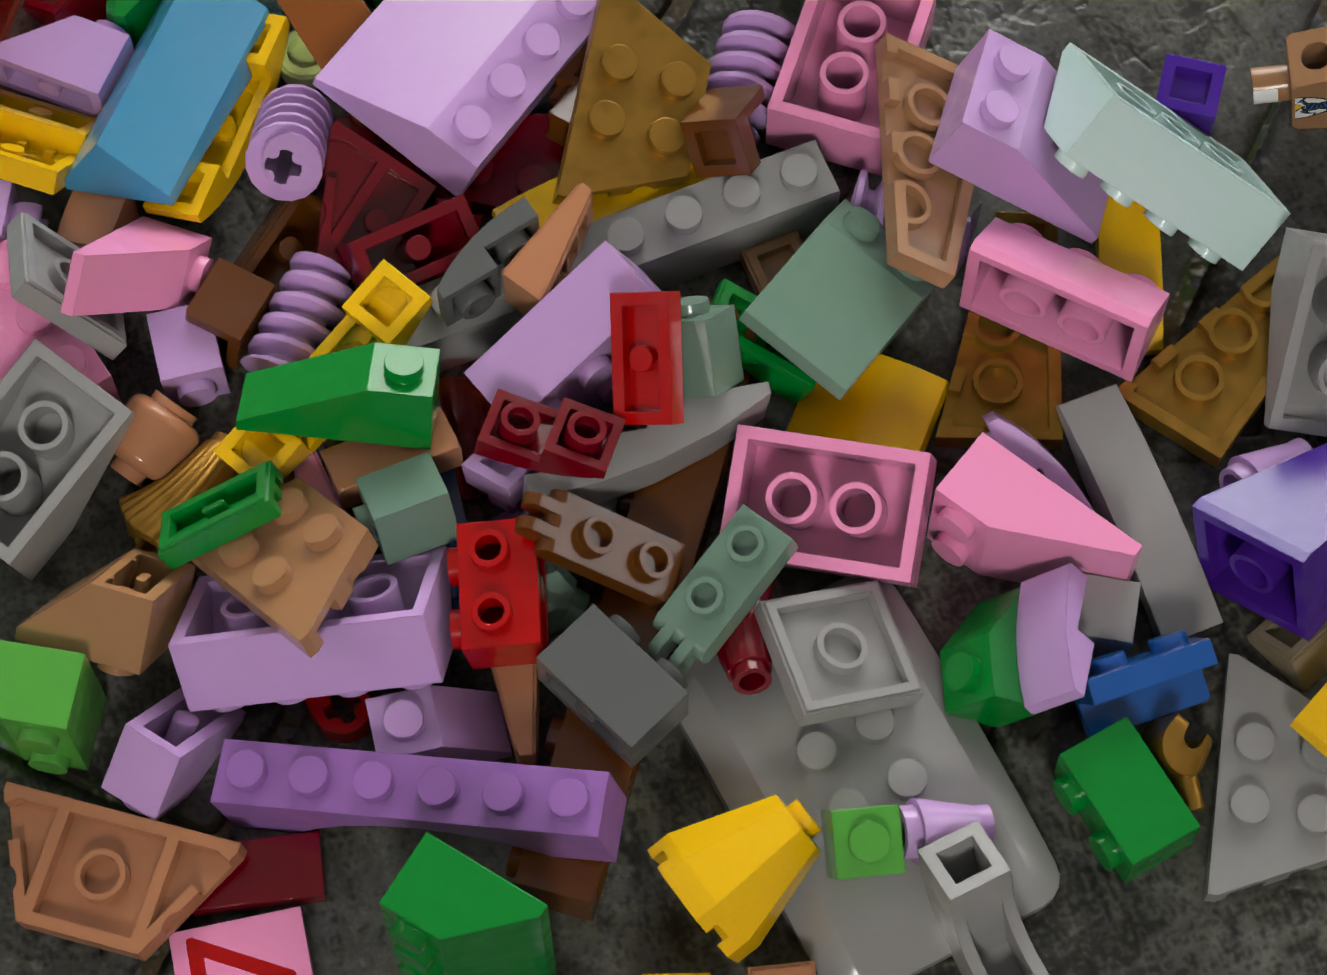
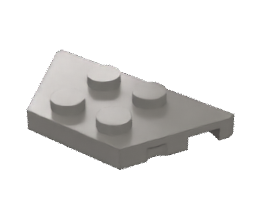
[1204,653,1327,902]

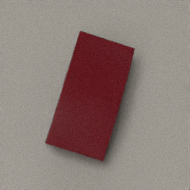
[474,388,626,479]

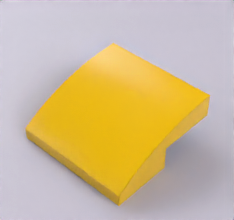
[0,89,97,195]
[786,354,949,452]

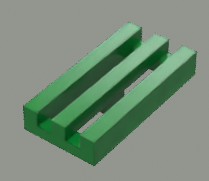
[158,460,283,570]

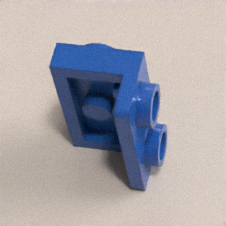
[1074,629,1218,738]

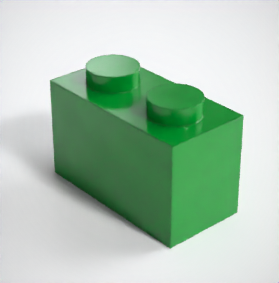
[1052,716,1201,884]

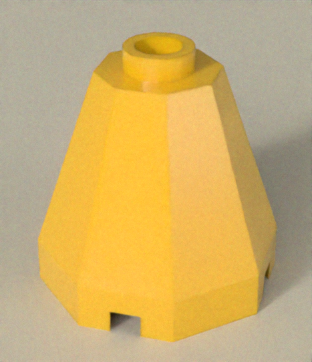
[647,795,822,963]

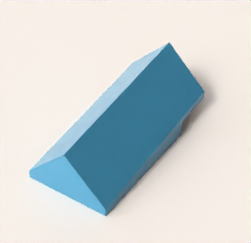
[65,0,270,205]

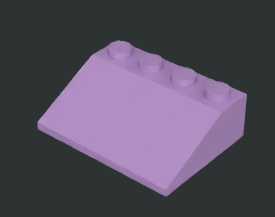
[312,0,597,196]

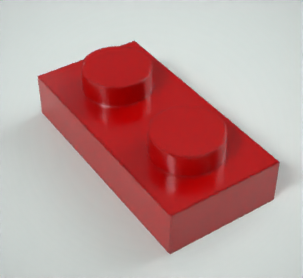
[610,291,684,425]

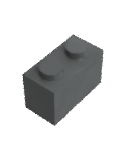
[536,604,689,768]

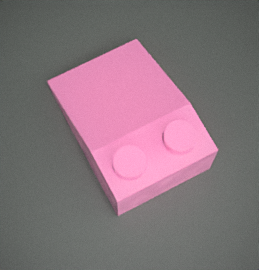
[927,432,1143,583]

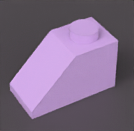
[0,15,134,118]
[365,685,513,762]
[101,687,246,821]

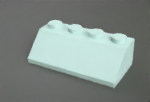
[1044,42,1291,271]

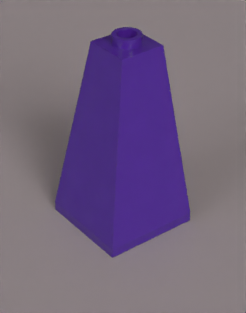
[1192,443,1327,641]

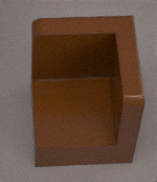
[680,85,766,178]
[185,257,275,370]

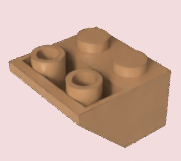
[15,548,196,676]

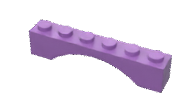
[210,739,627,863]

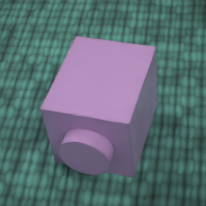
[146,305,231,407]

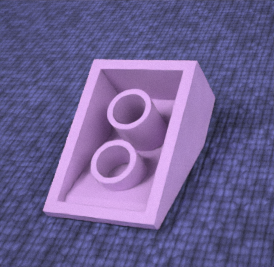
[928,29,1109,244]

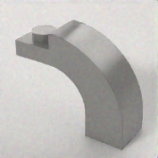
[918,820,1050,975]

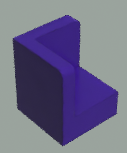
[1156,53,1227,136]

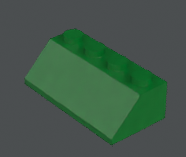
[379,832,557,975]

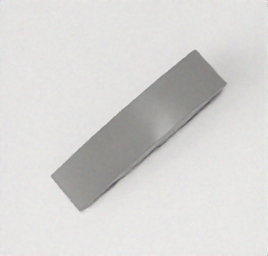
[522,382,771,519]
[1055,384,1223,637]

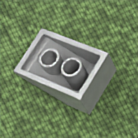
[1264,227,1327,437]
[0,339,135,581]

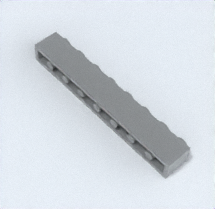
[406,140,840,372]

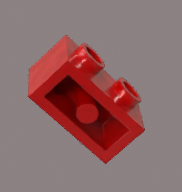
[447,516,550,669]

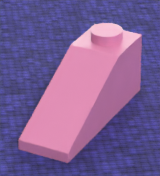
[60,216,214,316]

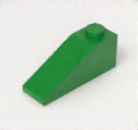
[236,342,440,450]

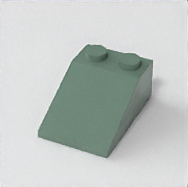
[739,199,936,400]

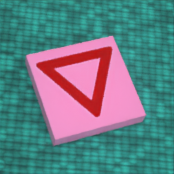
[169,906,314,975]

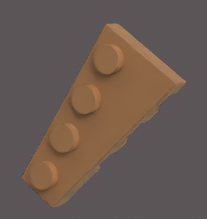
[875,33,974,289]

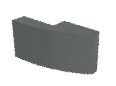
[437,197,539,327]

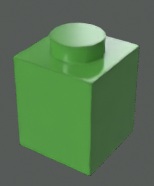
[821,804,906,880]

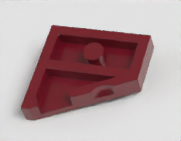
[316,120,436,281]

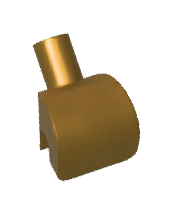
[1141,713,1212,811]

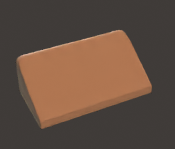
[320,407,463,510]

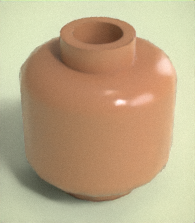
[110,390,200,487]

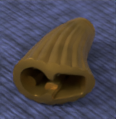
[119,432,238,554]

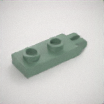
[646,504,799,675]

